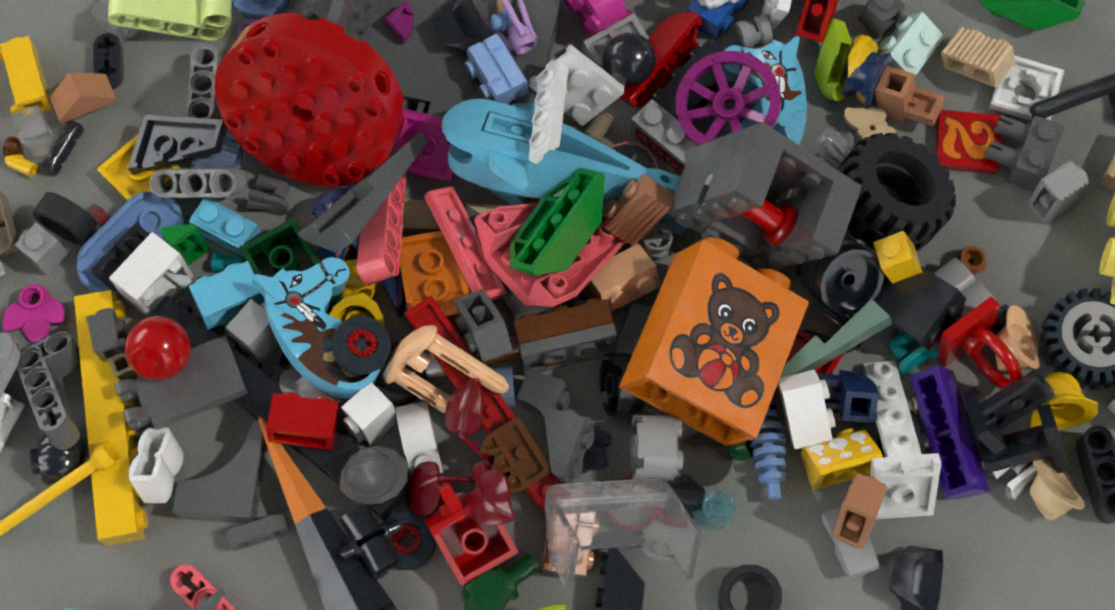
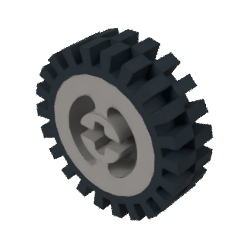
[1040,288,1115,390]

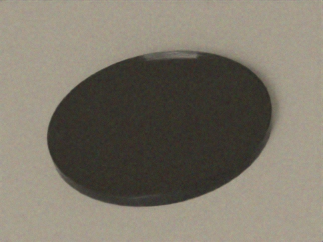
[679,432,732,486]

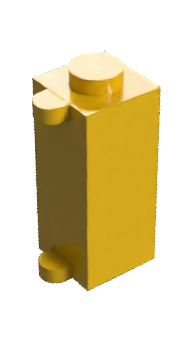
[0,36,53,118]

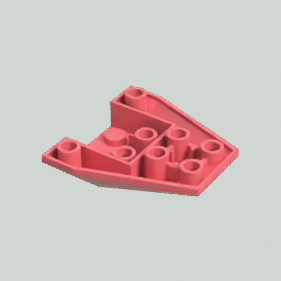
[474,203,626,307]

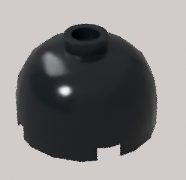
[599,353,646,417]

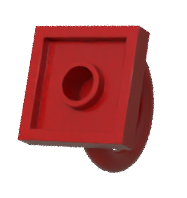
[936,296,1023,390]

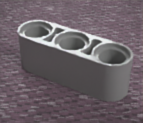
[187,44,221,119]
[150,168,246,198]

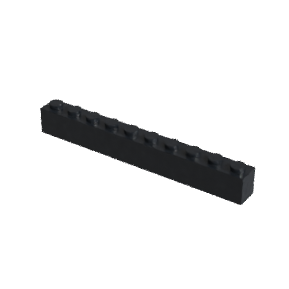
[146,295,408,522]

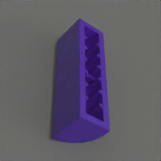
[910,366,990,499]

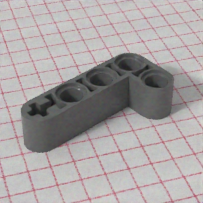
[17,331,81,450]

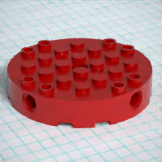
[214,13,405,187]

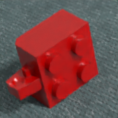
[425,482,519,586]

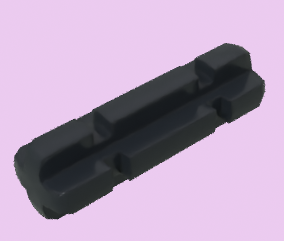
[41,120,84,176]

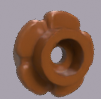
[956,246,987,276]

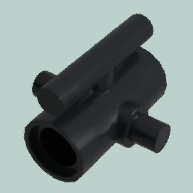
[338,504,401,580]

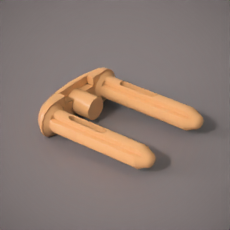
[383,325,509,414]

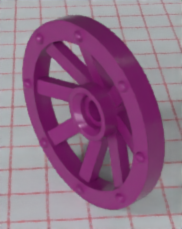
[675,51,781,146]

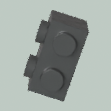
[454,288,513,362]

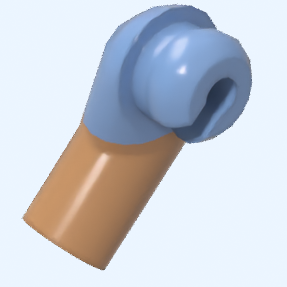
[489,0,512,32]

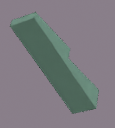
[776,299,892,391]

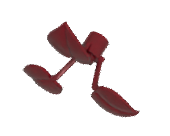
[406,378,516,525]

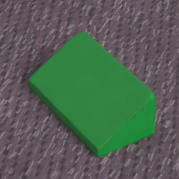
[159,224,210,266]

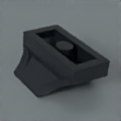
[431,0,492,53]
[890,546,943,610]

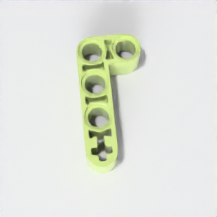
[108,0,232,41]

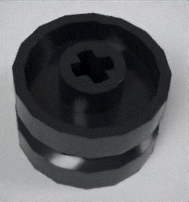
[800,235,884,315]

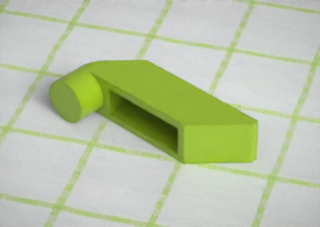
[814,18,852,102]

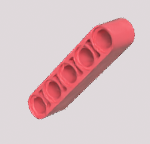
[357,157,406,285]

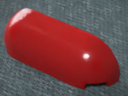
[620,12,702,107]

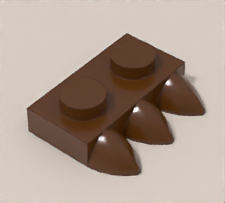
[480,416,551,492]

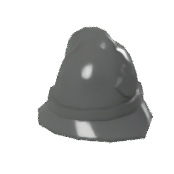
[339,445,408,505]

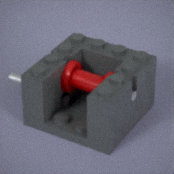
[668,122,866,270]

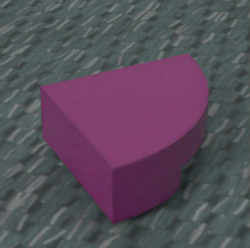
[383,1,414,43]

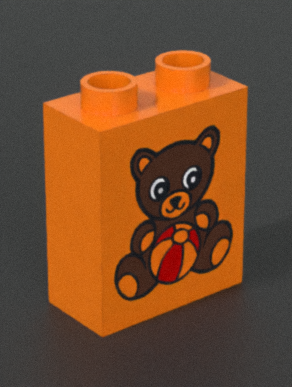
[619,237,809,446]

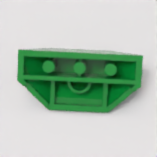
[980,0,1086,31]
[509,168,605,276]

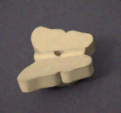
[843,107,896,140]

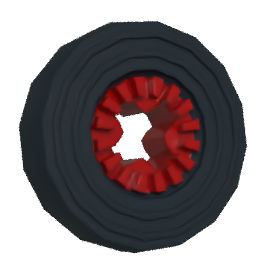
[332,316,391,375]
[384,511,437,570]

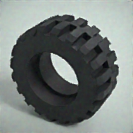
[836,133,956,251]

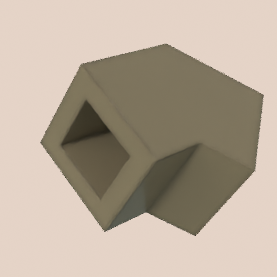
[108,352,136,380]

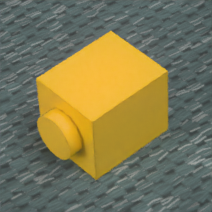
[873,231,923,283]

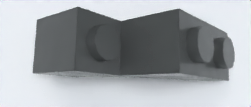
[517,370,594,488]

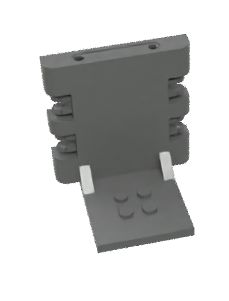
[326,0,564,117]

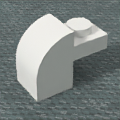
[396,401,443,475]

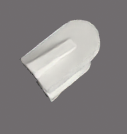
[981,462,1037,500]

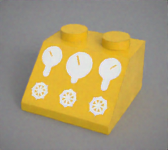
[800,428,883,491]

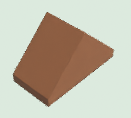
[50,72,117,124]

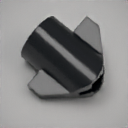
[664,474,705,519]

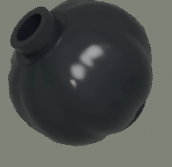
[30,434,90,486]

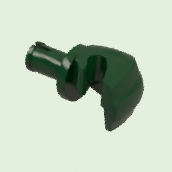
[461,553,540,610]

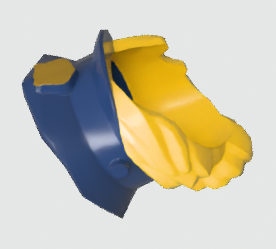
[843,34,893,108]

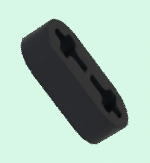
[93,33,124,89]

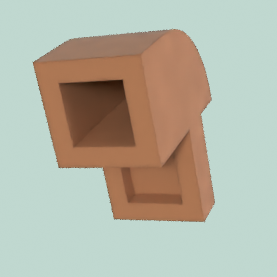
[875,66,945,126]

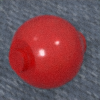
[125,316,191,381]

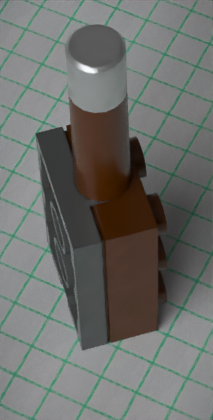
[425,298,617,379]

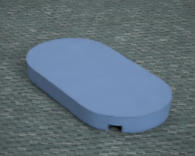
[77,191,184,296]

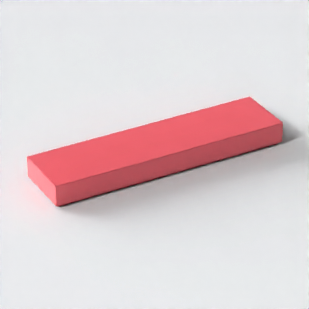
[424,186,507,301]

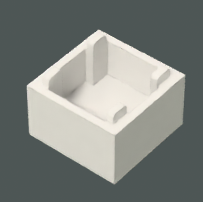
[109,232,194,317]

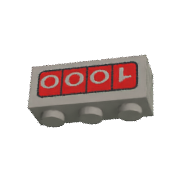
[631,99,697,176]

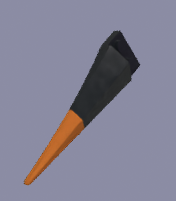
[259,417,397,610]

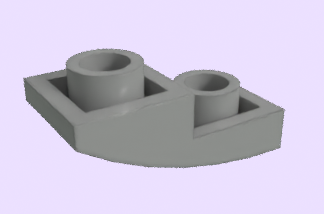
[821,507,879,579]

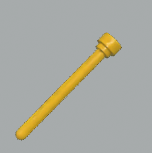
[0,441,120,537]

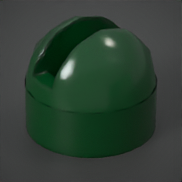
[728,440,754,460]

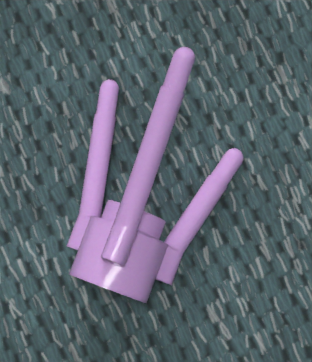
[481,0,538,55]

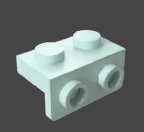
[877,12,945,75]

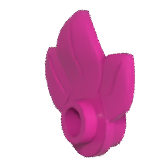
[3,284,65,344]

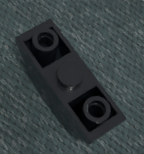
[596,546,645,610]

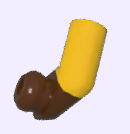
[3,137,38,177]

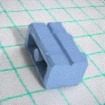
[464,34,528,104]

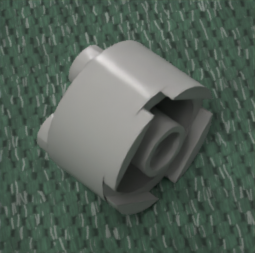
[629,415,683,480]

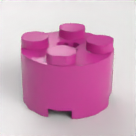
[564,0,632,38]

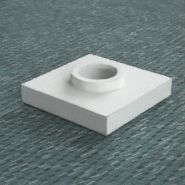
[989,55,1065,121]

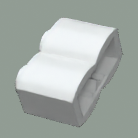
[129,427,184,503]

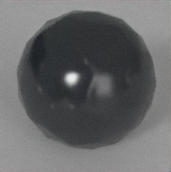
[602,32,656,87]

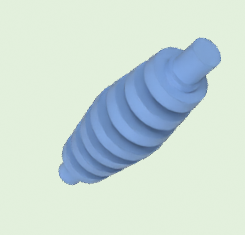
[750,398,786,501]

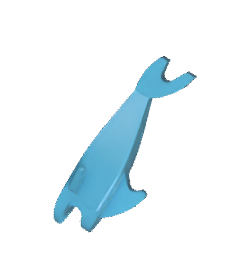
[442,99,685,236]

